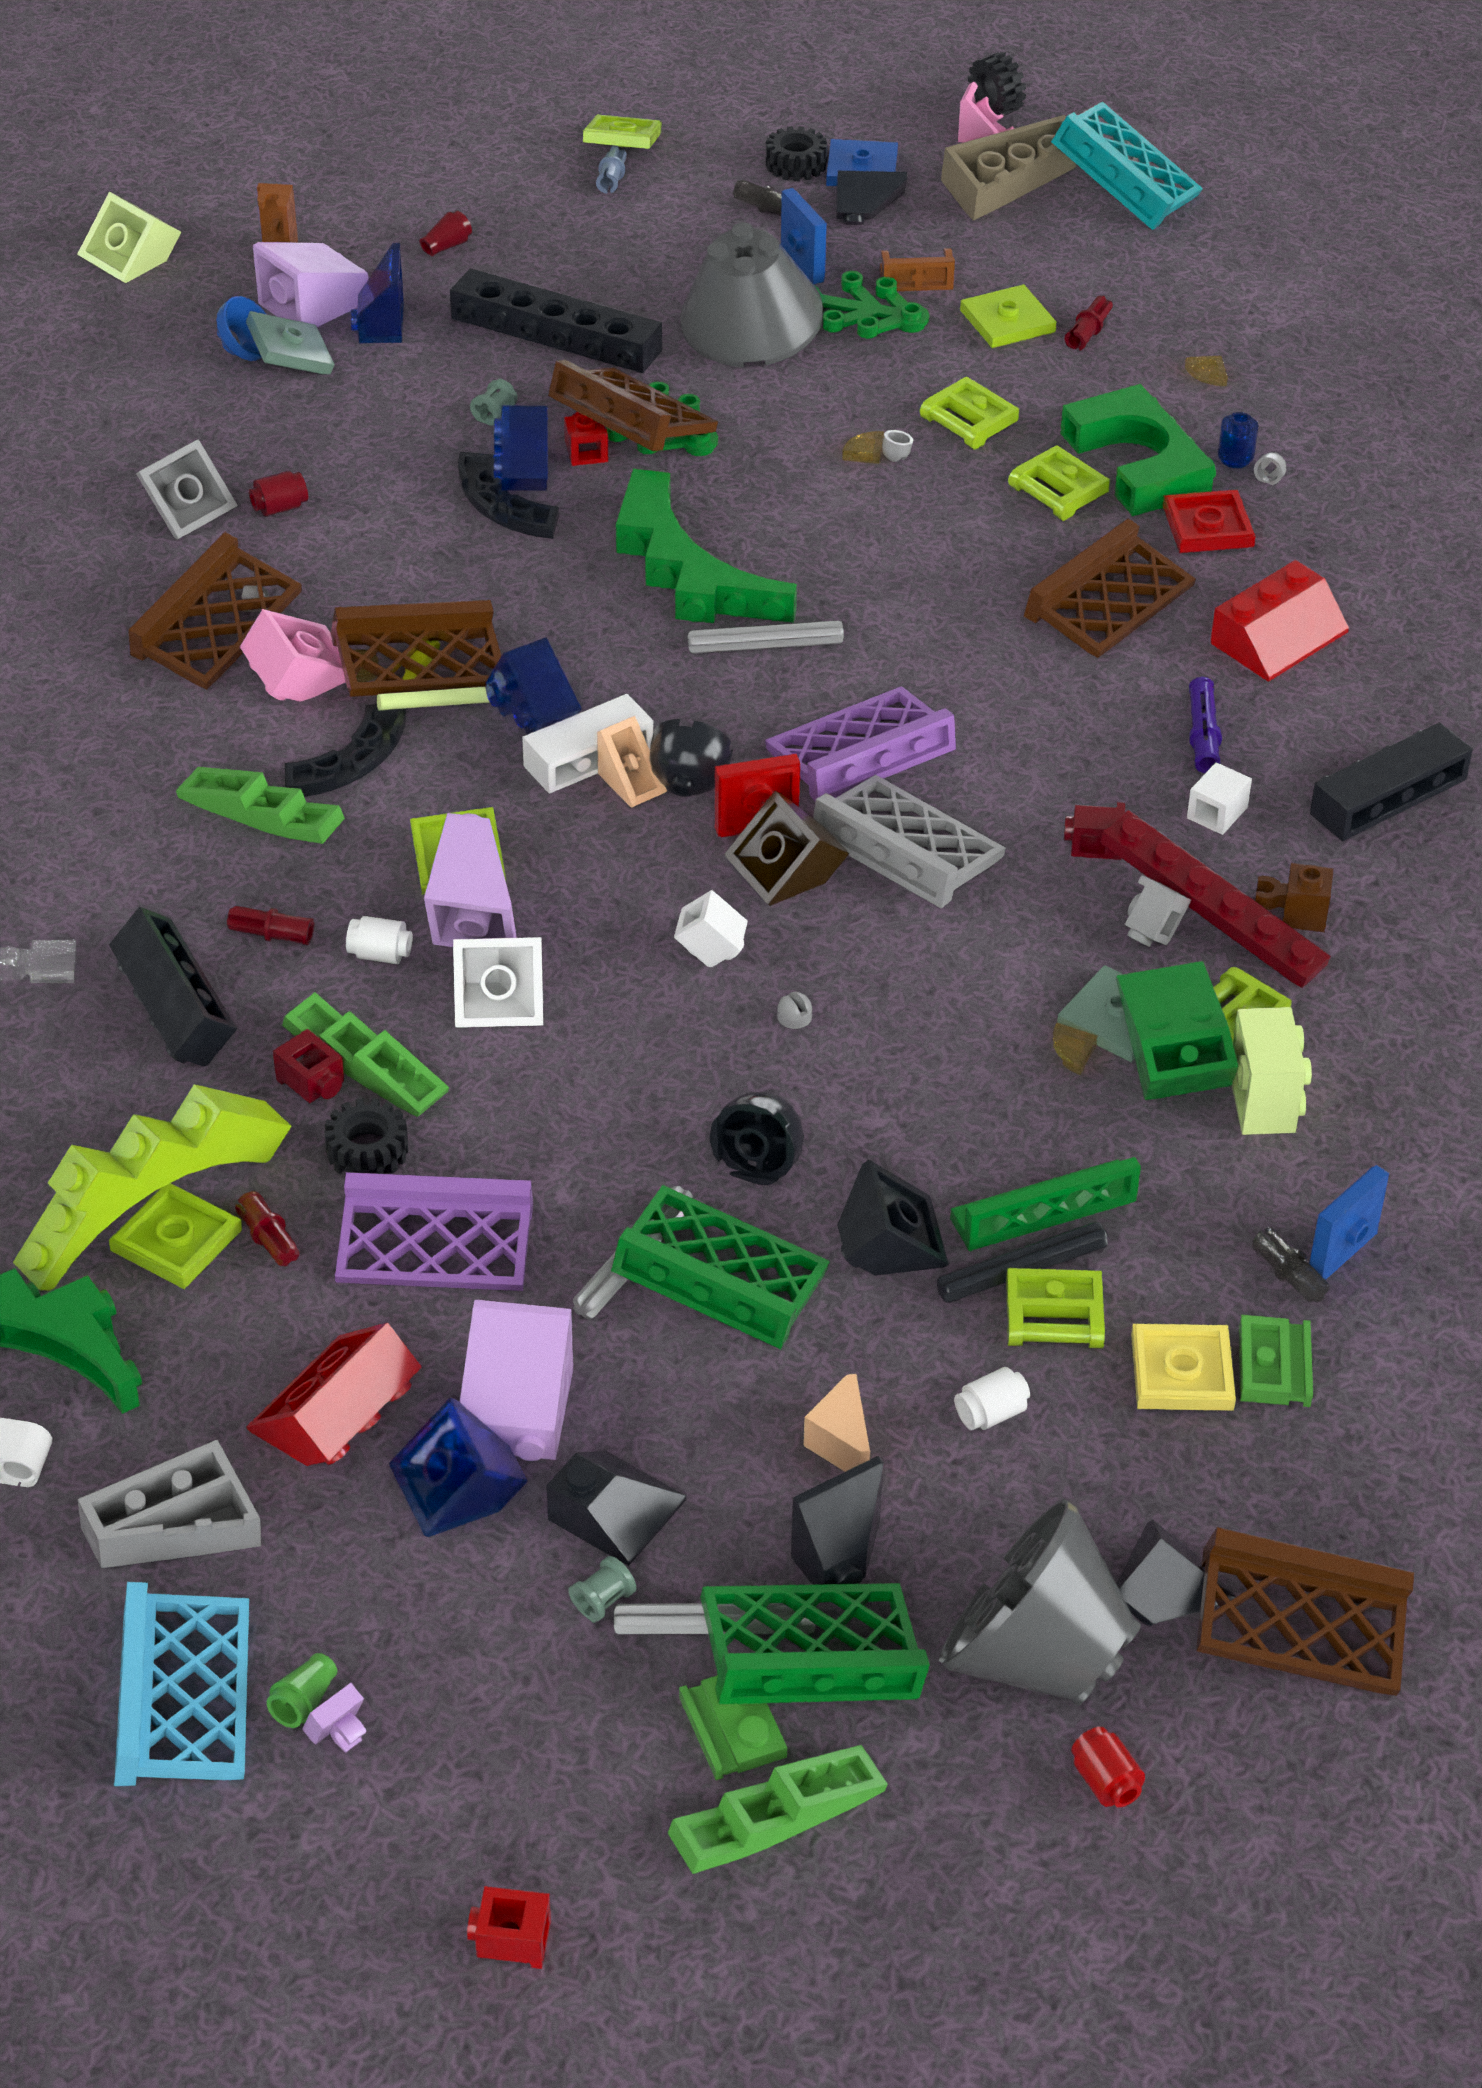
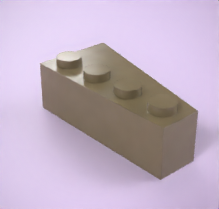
[941,115,1076,221]

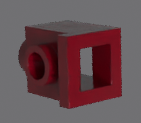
[1064,802,1125,860]
[273,1029,344,1104]

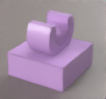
[302,1683,366,1753]

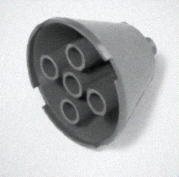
[680,222,823,367]
[939,1499,1141,1706]

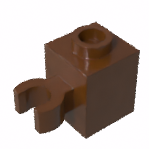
[1255,863,1334,933]

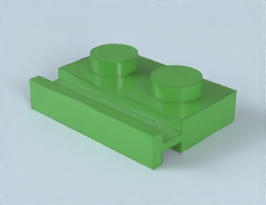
[1239,1315,1313,1407]
[679,1675,787,1780]

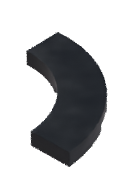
[458,452,559,539]
[285,704,406,797]

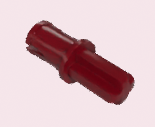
[1064,295,1113,351]
[227,906,315,945]
[235,1191,300,1267]

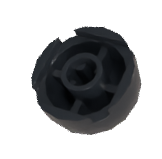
[649,719,733,797]
[709,1092,804,1185]

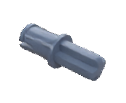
[596,145,627,194]

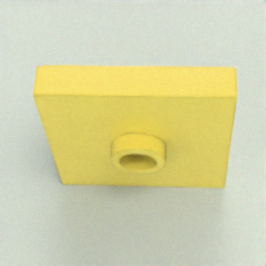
[1131,1324,1236,1411]

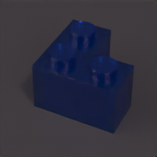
[494,405,548,491]
[486,637,582,735]

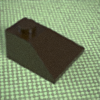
[724,791,849,906]

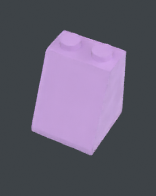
[253,242,370,327]
[424,813,517,947]
[457,1300,573,1461]

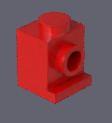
[564,412,608,466]
[467,1886,551,1969]

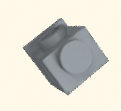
[1125,875,1192,947]

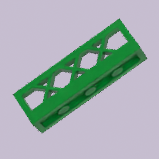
[950,1157,1141,1251]

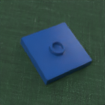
[826,139,898,186]
[781,188,827,285]
[1308,1165,1389,1284]

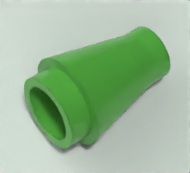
[267,1653,337,1728]

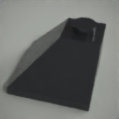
[836,170,907,225]
[837,1159,949,1276]
[546,1451,686,1566]
[791,1456,884,1585]

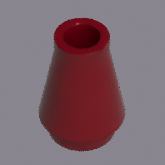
[419,210,472,256]

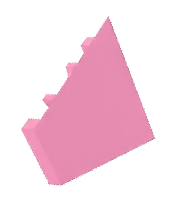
[958,81,1015,143]

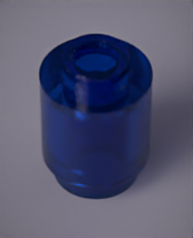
[1217,412,1259,468]

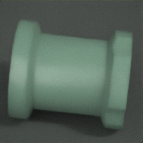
[470,378,517,426]
[568,1556,636,1623]

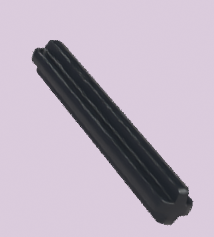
[937,1222,1108,1303]

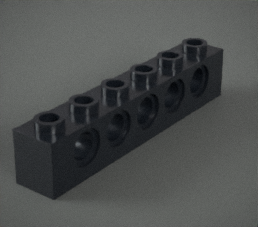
[450,268,662,373]

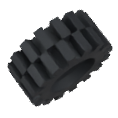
[968,52,1026,116]
[766,126,827,181]
[324,1098,408,1174]

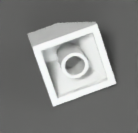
[453,937,543,1027]

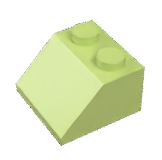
[77,192,181,283]

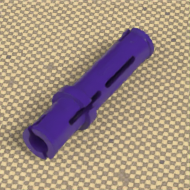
[1189,677,1222,773]

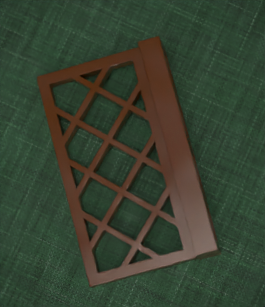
[548,360,718,451]
[1024,518,1196,658]
[128,532,302,690]
[330,600,508,697]
[1196,1527,1414,1696]

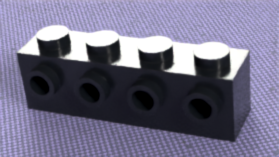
[1310,722,1473,842]
[109,907,237,1067]

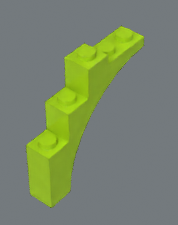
[13,1084,292,1291]

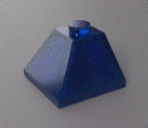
[351,243,404,343]
[389,1398,528,1537]

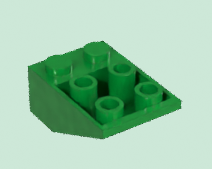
[1116,961,1239,1100]

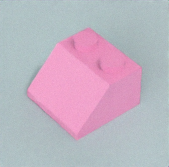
[240,609,357,702]

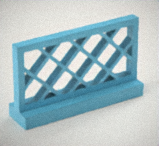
[114,1582,249,1786]

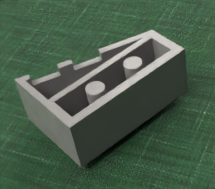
[78,1440,261,1568]

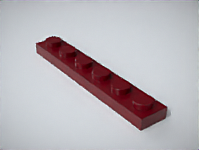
[1100,810,1331,988]

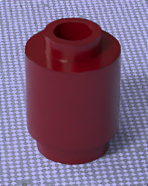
[249,471,308,517]

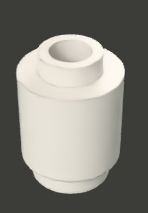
[346,916,413,964]
[954,1367,1030,1430]

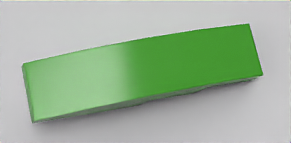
[176,767,345,844]
[282,992,449,1117]
[668,1745,888,1874]

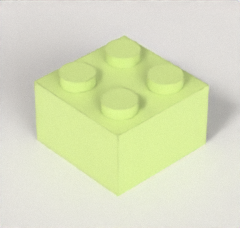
[1232,1007,1312,1135]

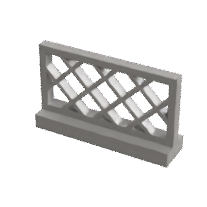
[813,775,1006,909]

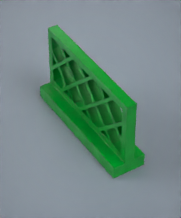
[611,1185,830,1350]
[700,1583,930,1704]

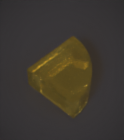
[1185,356,1228,386]
[842,431,884,464]
[1052,1022,1098,1075]

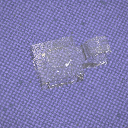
[0,940,77,983]

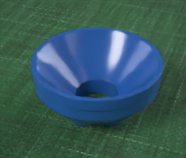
[216,296,266,361]

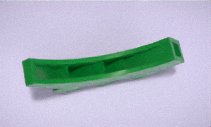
[616,469,797,624]
[0,1268,142,1414]

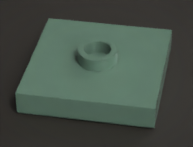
[246,311,335,375]
[1057,965,1135,1062]

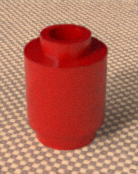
[1071,1727,1145,1807]

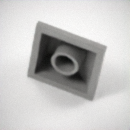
[136,439,238,540]

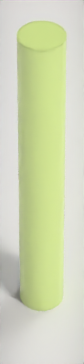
[377,686,497,710]

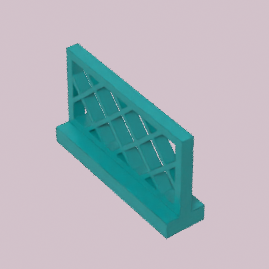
[1051,102,1203,230]

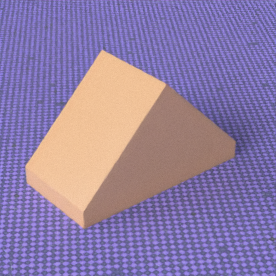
[597,716,667,808]
[804,1374,870,1472]

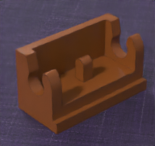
[257,183,298,243]
[879,248,955,292]

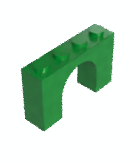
[1060,384,1216,516]

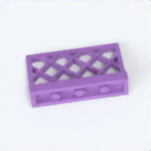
[765,686,956,802]
[335,1172,533,1291]

